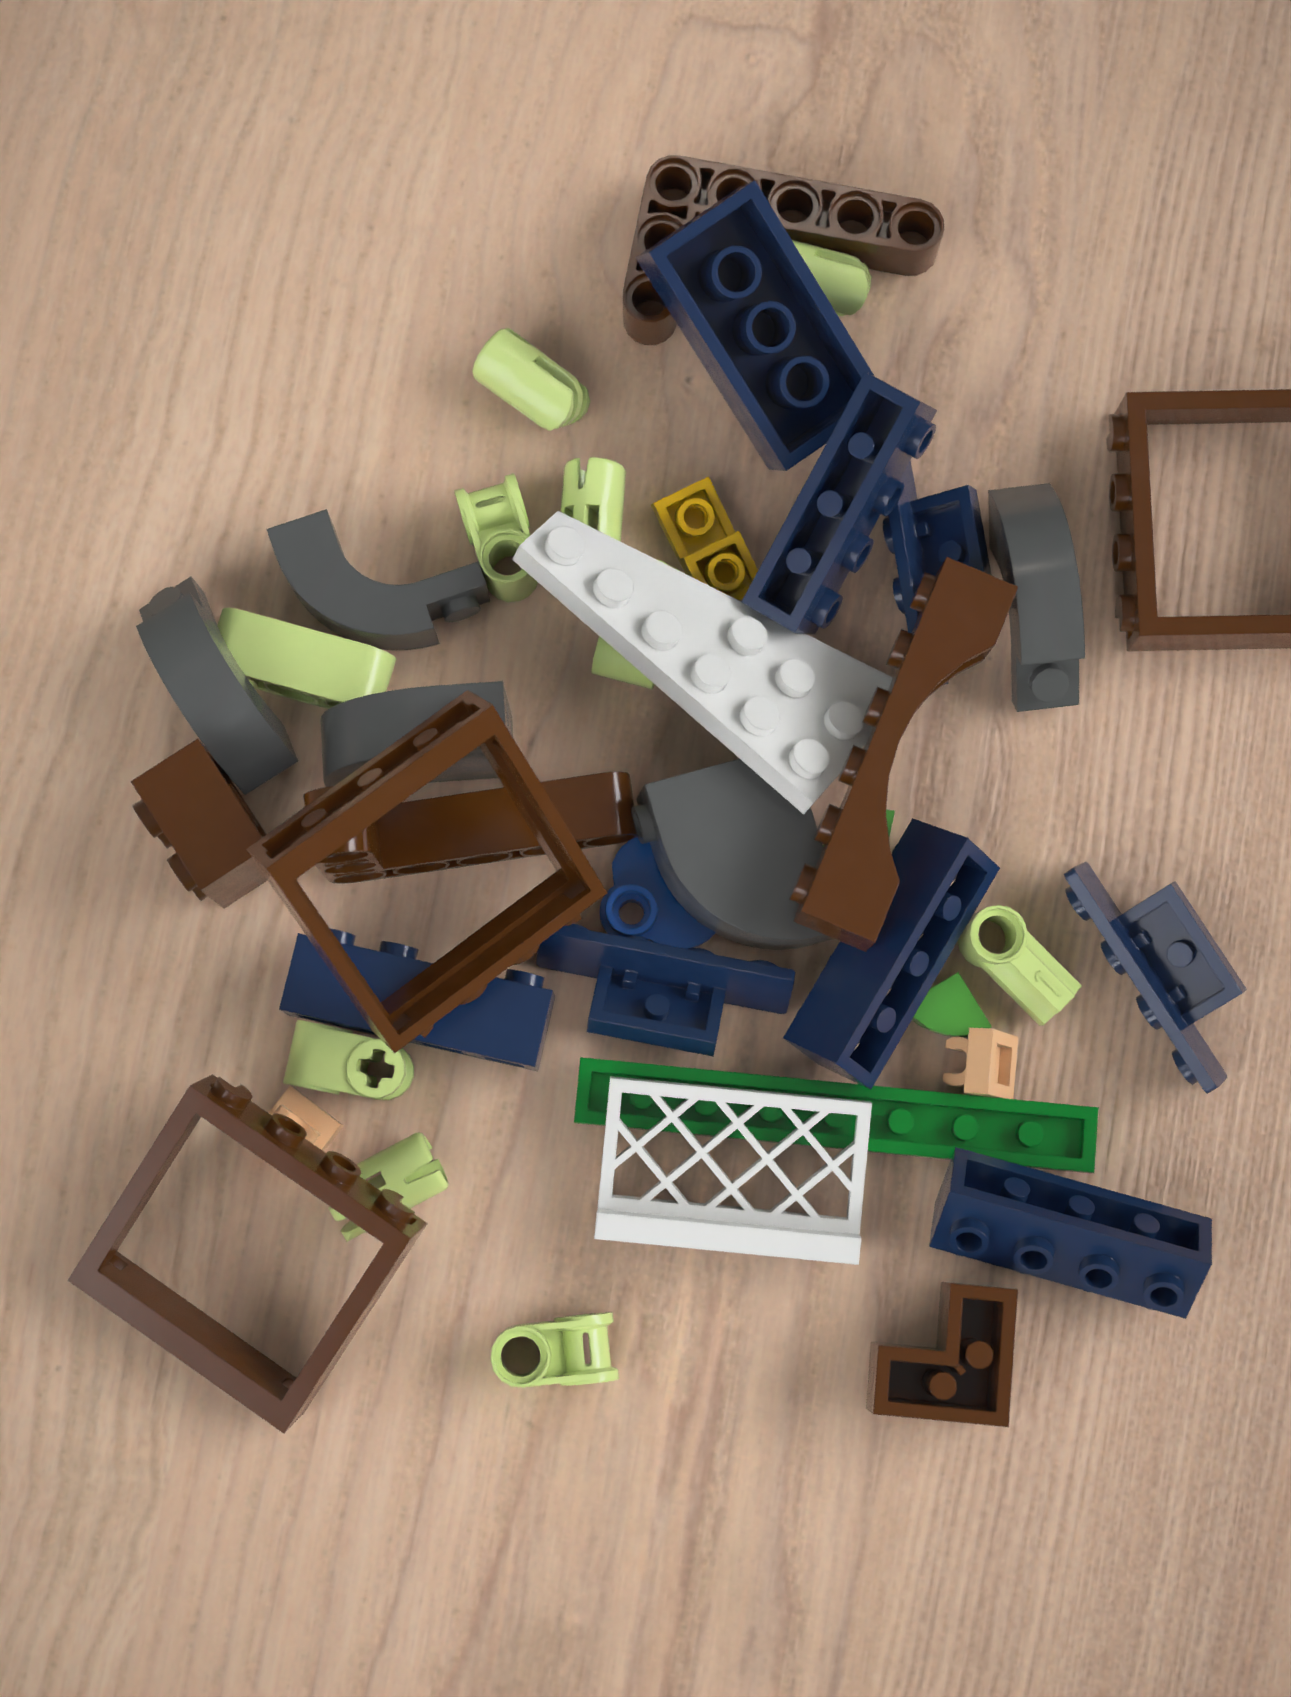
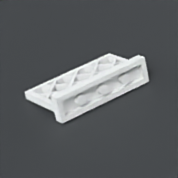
[594,1076,872,1265]

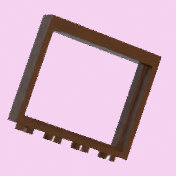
[1106,389,1291,651]
[246,690,607,1053]
[68,1074,428,1433]

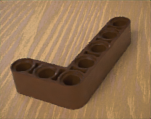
[623,155,944,345]
[303,772,638,883]

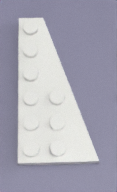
[512,511,893,814]

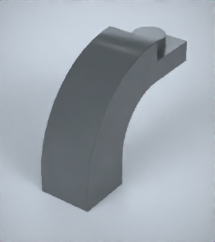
[988,483,1085,712]
[267,509,490,650]
[136,576,298,795]

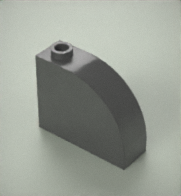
[321,681,513,787]
[631,759,834,950]

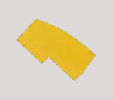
[651,476,758,600]

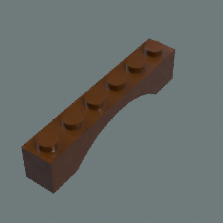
[789,557,1018,952]

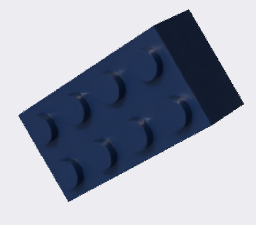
[635,180,874,471]

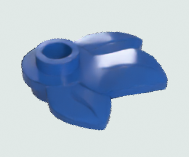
[600,838,716,949]

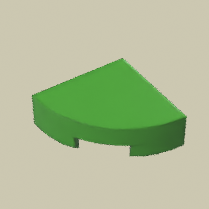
[912,972,992,1037]

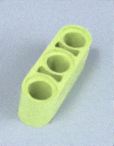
[217,608,396,709]

